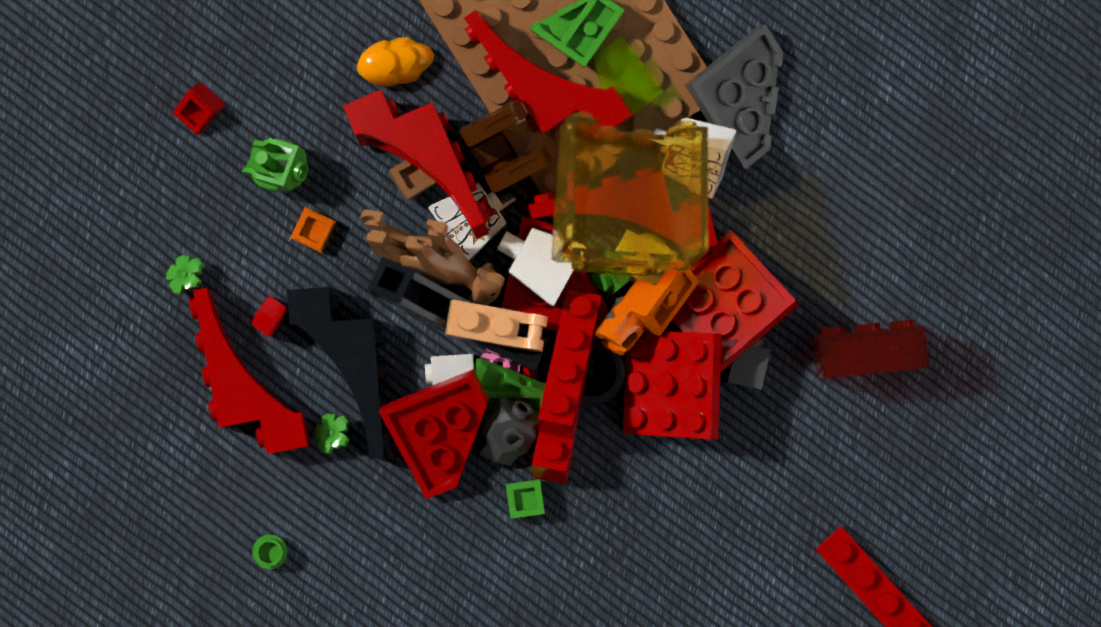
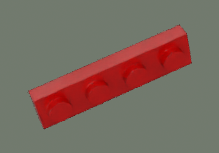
[815,526,932,627]

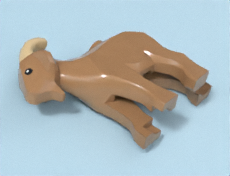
[360,209,505,306]

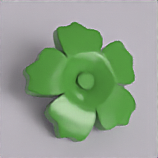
[166,254,204,296]
[313,413,350,455]

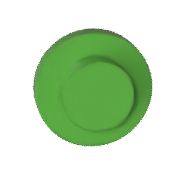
[252,534,288,569]

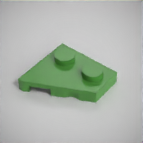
[530,0,625,69]
[476,358,546,420]

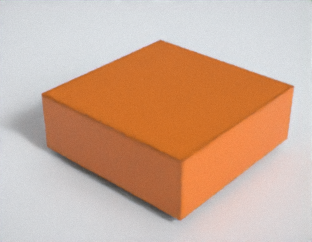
[290,207,337,253]

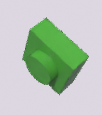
[586,252,631,299]
[506,479,545,519]

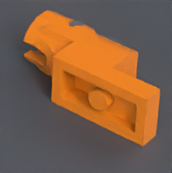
[595,259,699,355]

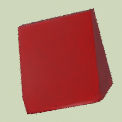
[172,83,225,136]
[252,296,289,337]

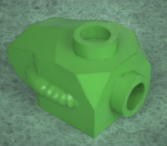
[241,138,308,193]

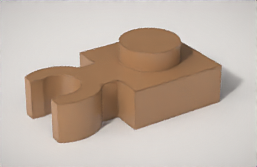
[388,161,436,202]

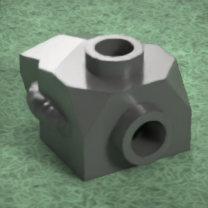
[479,397,539,466]

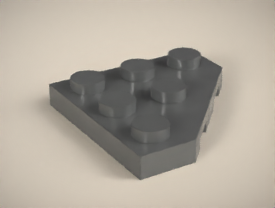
[685,24,784,170]

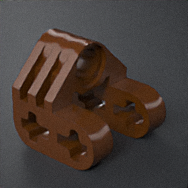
[459,99,553,193]

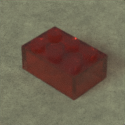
[812,319,929,378]

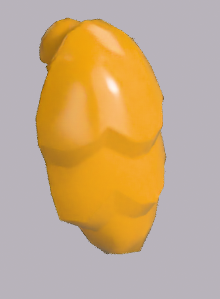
[357,37,434,87]

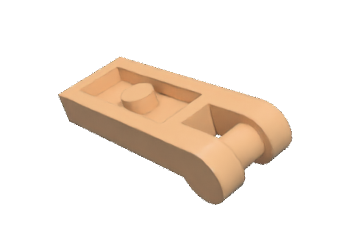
[445,300,548,352]

